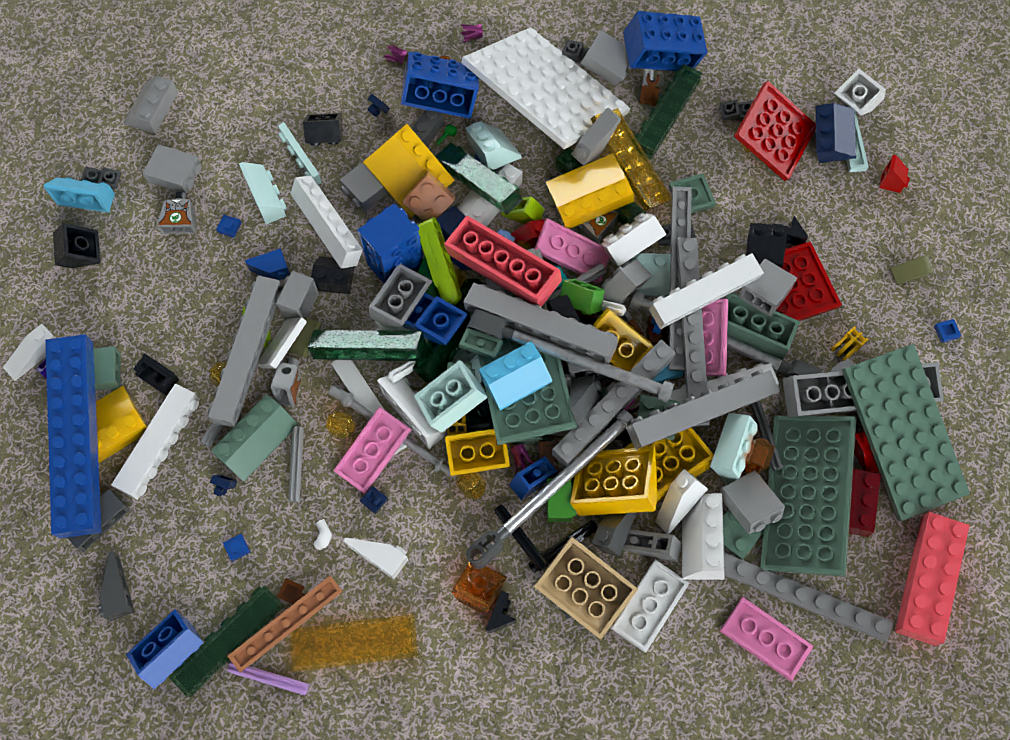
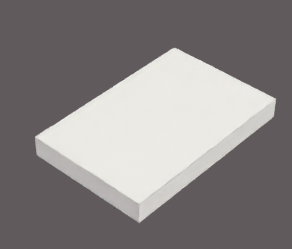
[257,317,307,369]

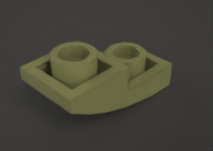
[890,255,934,286]
[288,317,322,357]

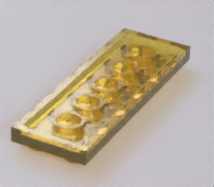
[590,108,672,212]
[290,614,418,672]

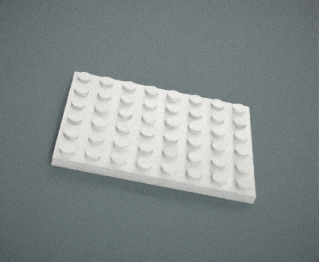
[461,27,630,149]

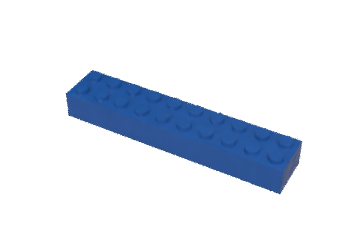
[45,334,102,539]

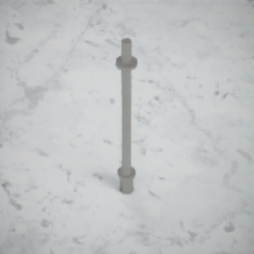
[328,384,458,479]

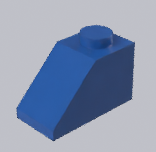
[245,248,290,280]
[509,457,557,500]

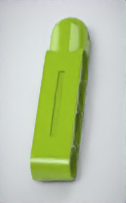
[418,217,462,306]

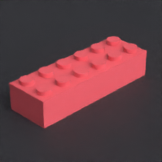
[444,215,562,307]
[895,512,970,646]

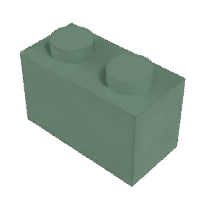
[94,346,121,391]

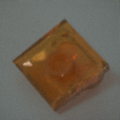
[452,562,507,613]

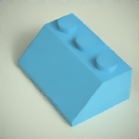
[44,177,115,213]
[479,341,552,411]

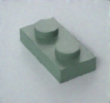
[459,328,504,360]

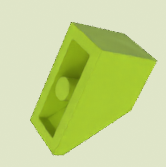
[501,196,545,225]

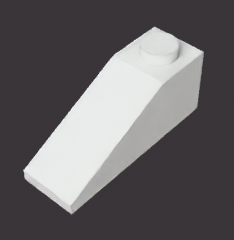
[3,324,55,381]
[655,469,708,534]
[343,538,408,580]

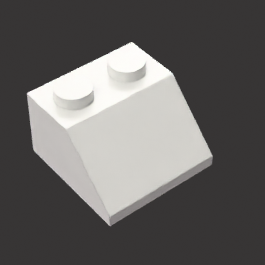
[834,69,886,116]

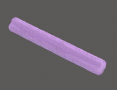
[227,662,309,695]

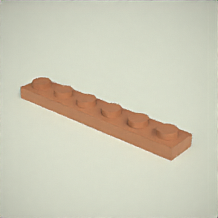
[228,575,343,673]

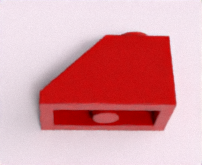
[879,155,910,193]
[511,219,546,249]
[854,431,879,473]

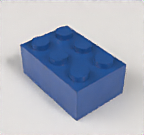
[126,609,204,689]

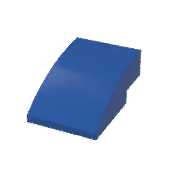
[402,293,468,345]

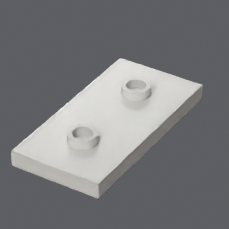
[610,559,689,653]

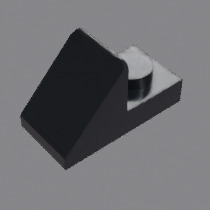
[772,216,808,245]
[485,590,517,634]

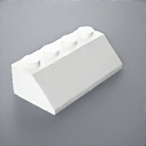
[457,163,522,227]
[377,376,447,449]
[682,493,724,580]

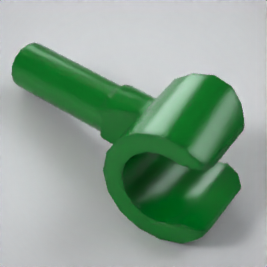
[435,125,457,146]

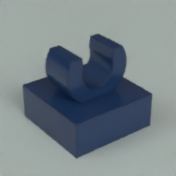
[368,94,390,117]
[210,474,237,497]
[360,486,388,515]

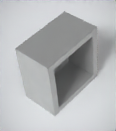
[601,259,652,304]
[276,271,319,319]

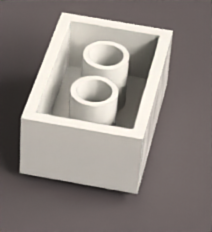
[601,213,667,266]

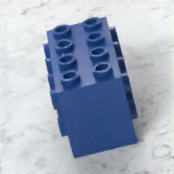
[623,11,708,72]
[401,52,479,119]
[357,204,424,284]

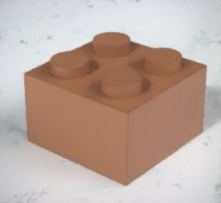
[403,171,455,221]

